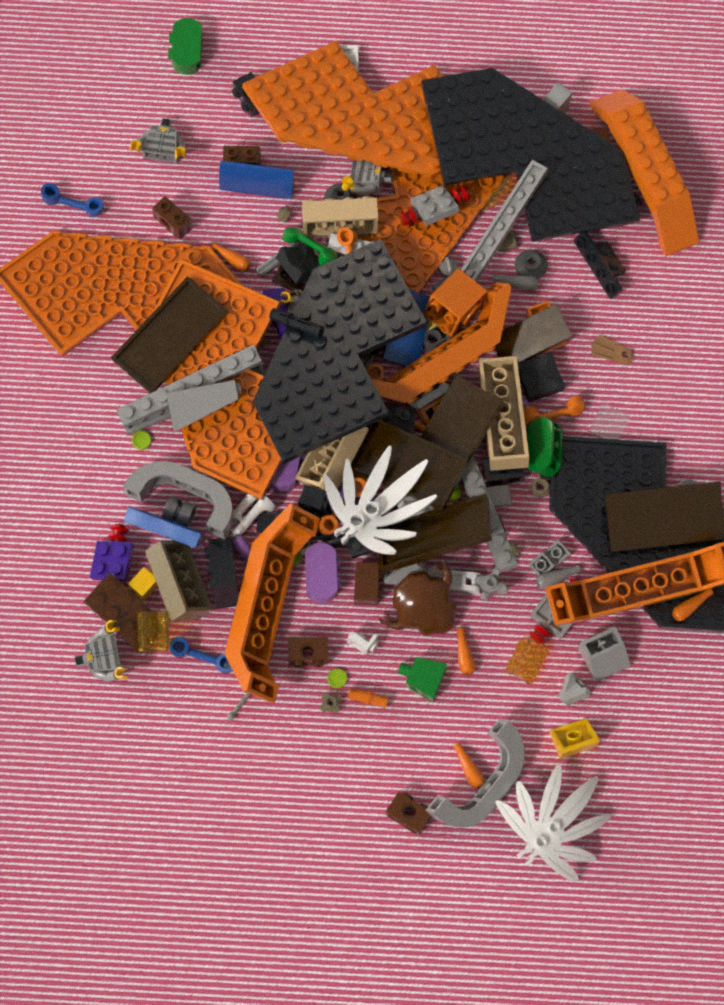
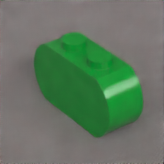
[168,18,203,75]
[527,417,563,477]

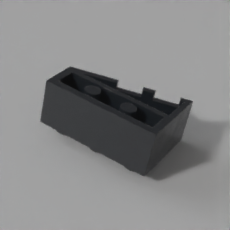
[205,537,238,609]

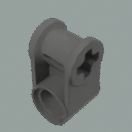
[423,326,459,352]

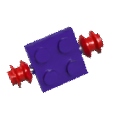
[89,524,135,582]

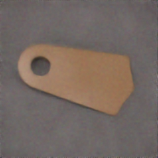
[591,335,634,364]

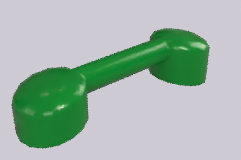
[282,227,338,265]

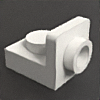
[347,631,379,655]

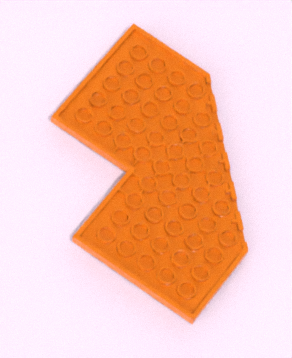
[242,41,443,179]
[329,167,504,292]
[0,231,243,357]
[153,259,282,500]

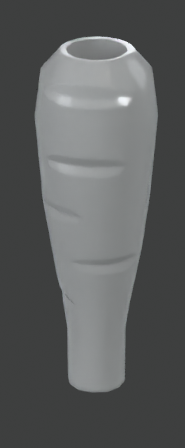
[493,275,538,291]
[536,565,581,589]

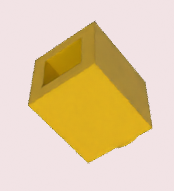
[128,567,158,601]

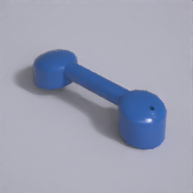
[41,183,104,217]
[169,637,233,674]

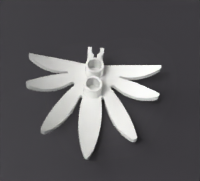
[323,445,437,555]
[495,764,611,883]

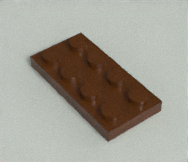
[83,573,167,654]

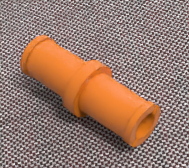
[347,687,389,708]

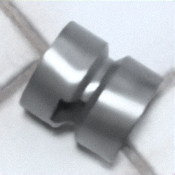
[162,496,197,527]

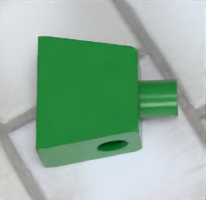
[398,658,447,702]

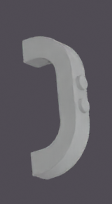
[123,461,234,540]
[426,719,525,828]

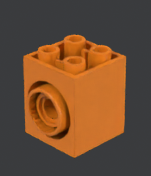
[423,268,487,337]

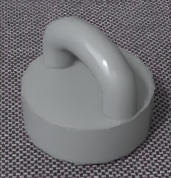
[439,257,458,277]

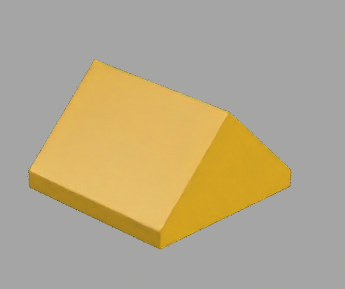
[549,718,600,759]

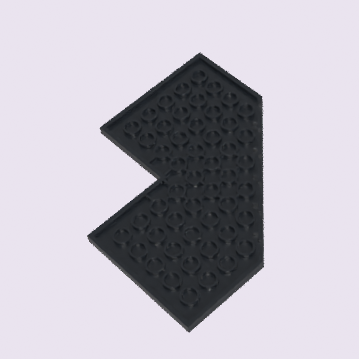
[421,68,640,242]
[253,239,428,464]
[549,436,724,633]

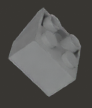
[578,626,631,683]

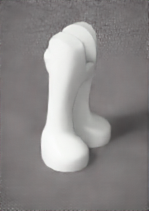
[230,494,276,539]

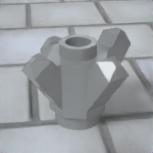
[474,565,509,601]
[557,673,590,707]

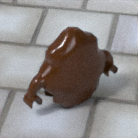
[379,559,457,635]

